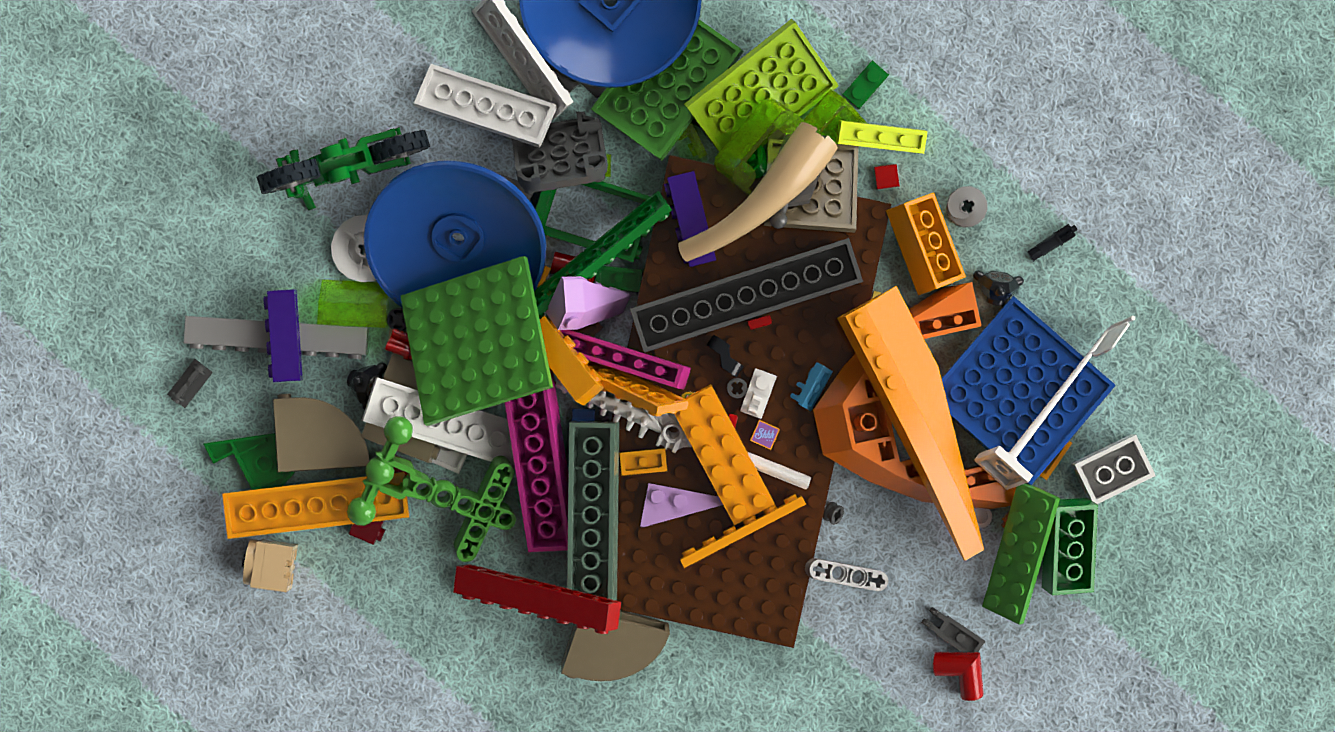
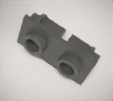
[167,359,213,408]

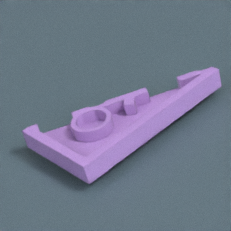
[640,483,723,527]

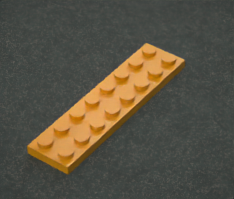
[222,472,410,539]

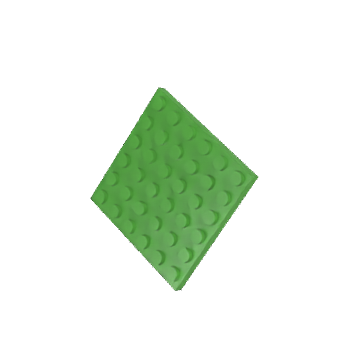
[400,256,553,426]

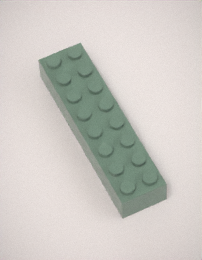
[567,421,619,601]

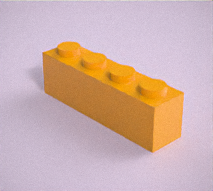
[540,316,604,406]

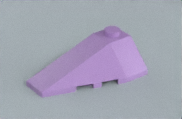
[546,276,631,330]

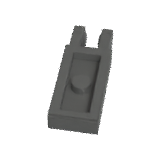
[921,607,985,652]

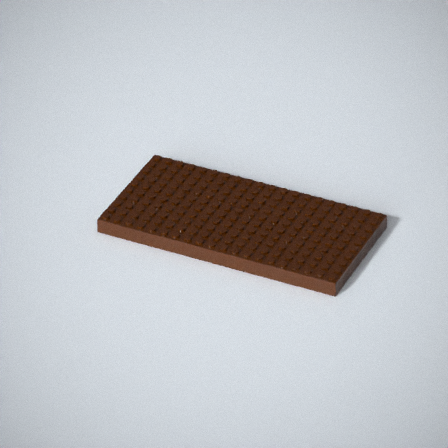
[611,155,892,648]

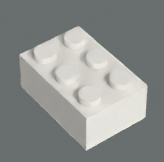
[1071,434,1156,504]

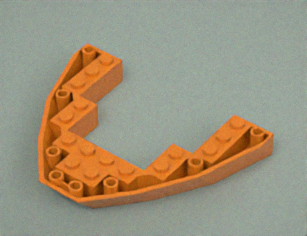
[813,282,1016,509]

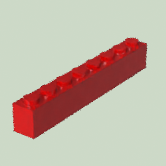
[453,564,621,634]

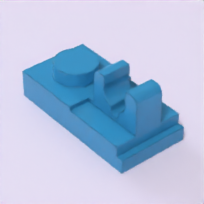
[791,362,833,411]

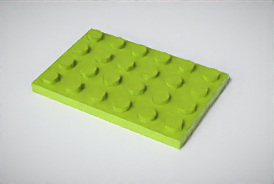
[684,19,839,169]

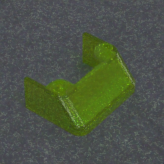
[714,98,822,196]

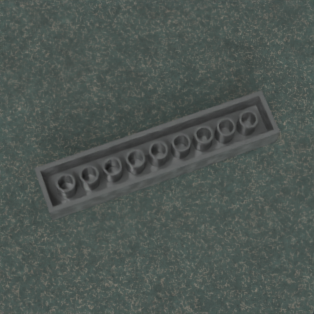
[630,238,863,353]

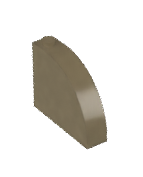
[361,353,441,463]
[273,394,369,473]
[561,611,670,681]

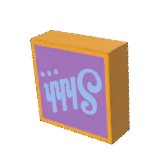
[750,420,780,450]

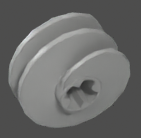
[946,186,987,228]

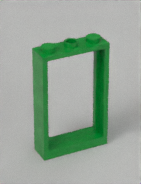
[536,181,651,263]

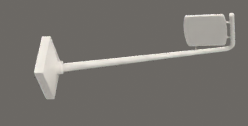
[974,316,1135,490]

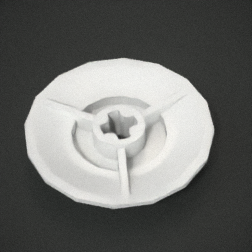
[331,215,376,282]

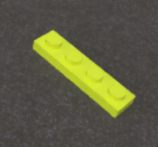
[836,120,928,154]

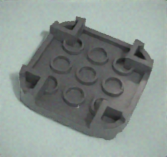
[511,111,608,194]

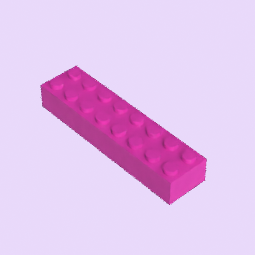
[505,368,569,552]

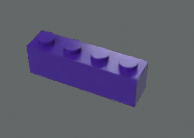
[664,171,716,268]
[263,289,303,382]

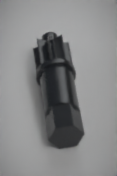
[1027,224,1078,262]

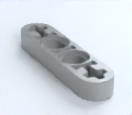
[805,558,888,591]

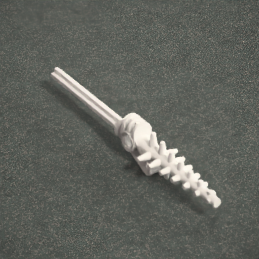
[555,379,811,489]

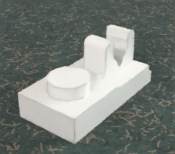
[740,368,777,419]

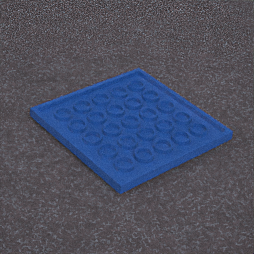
[941,296,1116,485]

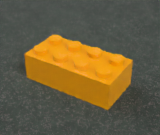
[886,192,966,295]

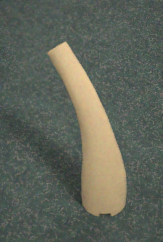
[678,122,838,262]

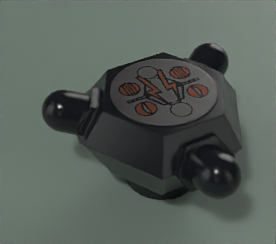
[973,270,1024,306]
[347,362,387,410]

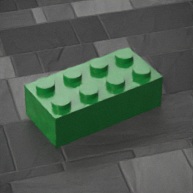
[1041,498,1098,596]

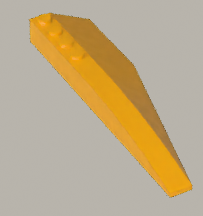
[837,286,984,561]

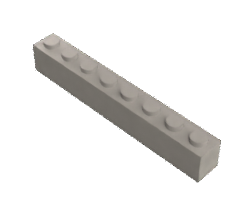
[184,316,369,359]

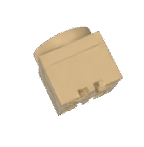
[242,539,298,592]

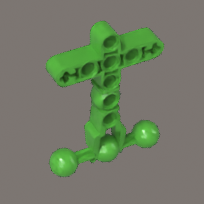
[347,416,516,562]

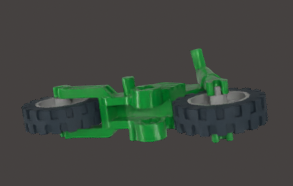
[256,127,430,211]

